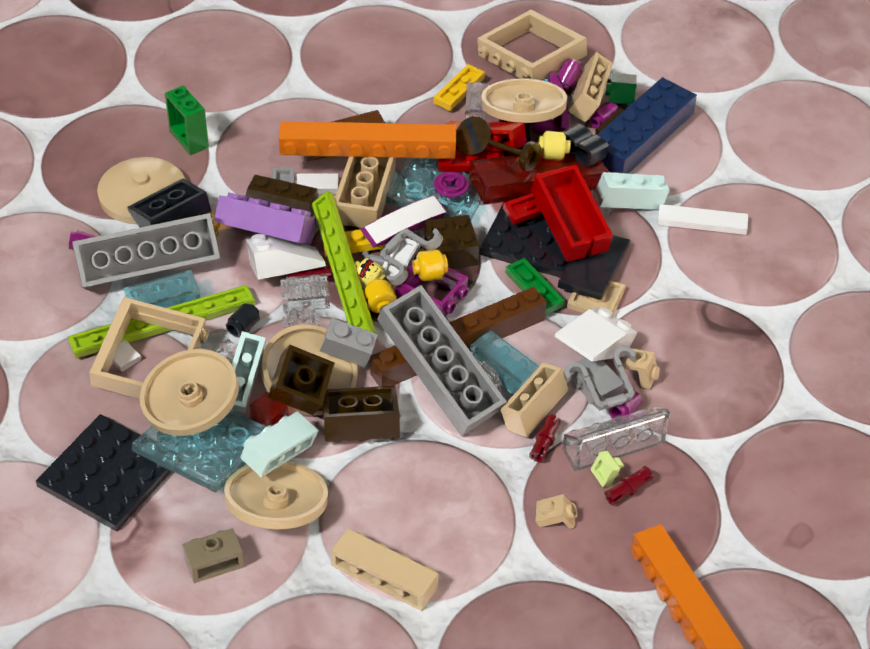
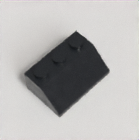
[127,178,212,228]

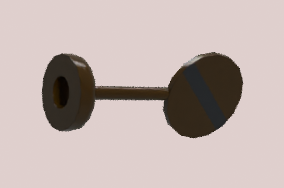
[456,116,541,172]

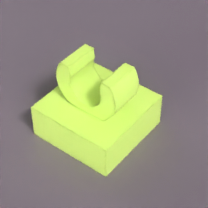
[590,451,624,488]

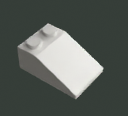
[246,234,326,280]
[555,307,637,362]

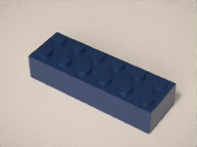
[595,77,697,174]

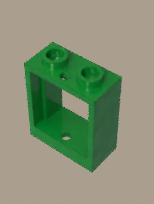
[165,85,209,156]

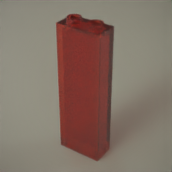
[469,154,609,204]

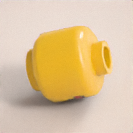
[412,249,448,281]
[363,279,397,313]

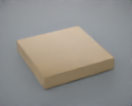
[567,281,626,316]

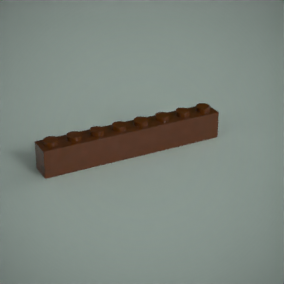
[370,287,546,386]

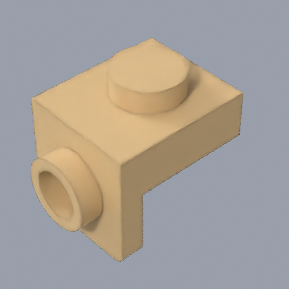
[624,349,660,389]
[535,494,577,529]

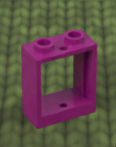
[396,265,469,317]

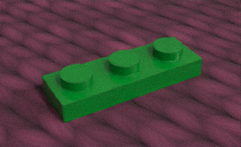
[505,258,565,316]

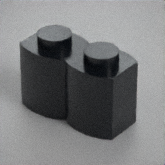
[562,124,609,167]

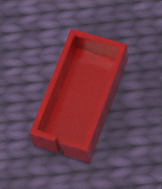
[531,165,613,262]

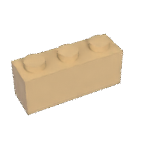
[501,363,569,437]

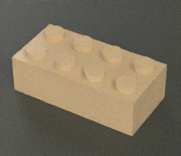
[335,157,396,228]

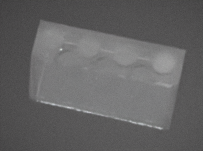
[562,407,670,471]

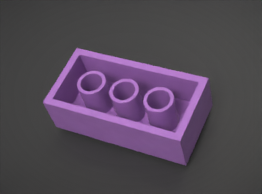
[213,192,317,244]

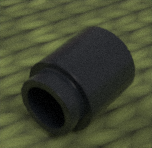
[226,303,260,338]

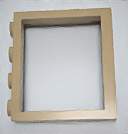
[477,10,587,81]
[89,297,209,399]

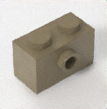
[182,528,244,583]

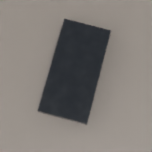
[558,235,630,300]

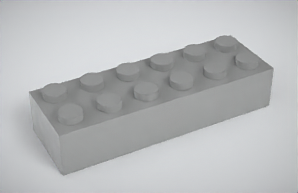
[72,213,220,288]
[377,285,507,436]

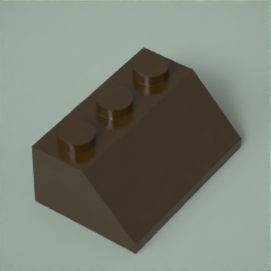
[246,175,318,217]
[323,385,400,443]

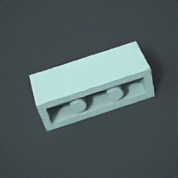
[595,172,670,210]
[232,331,266,413]
[240,411,318,478]

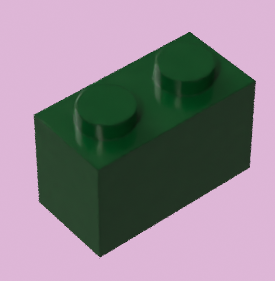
[605,73,637,104]

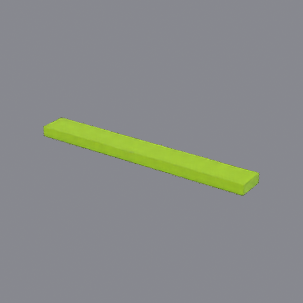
[312,191,376,333]
[67,285,255,358]

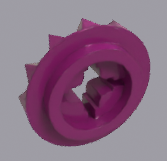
[433,172,469,200]

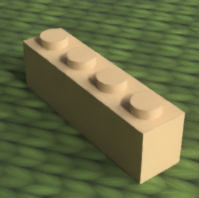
[568,52,613,122]
[331,528,438,611]

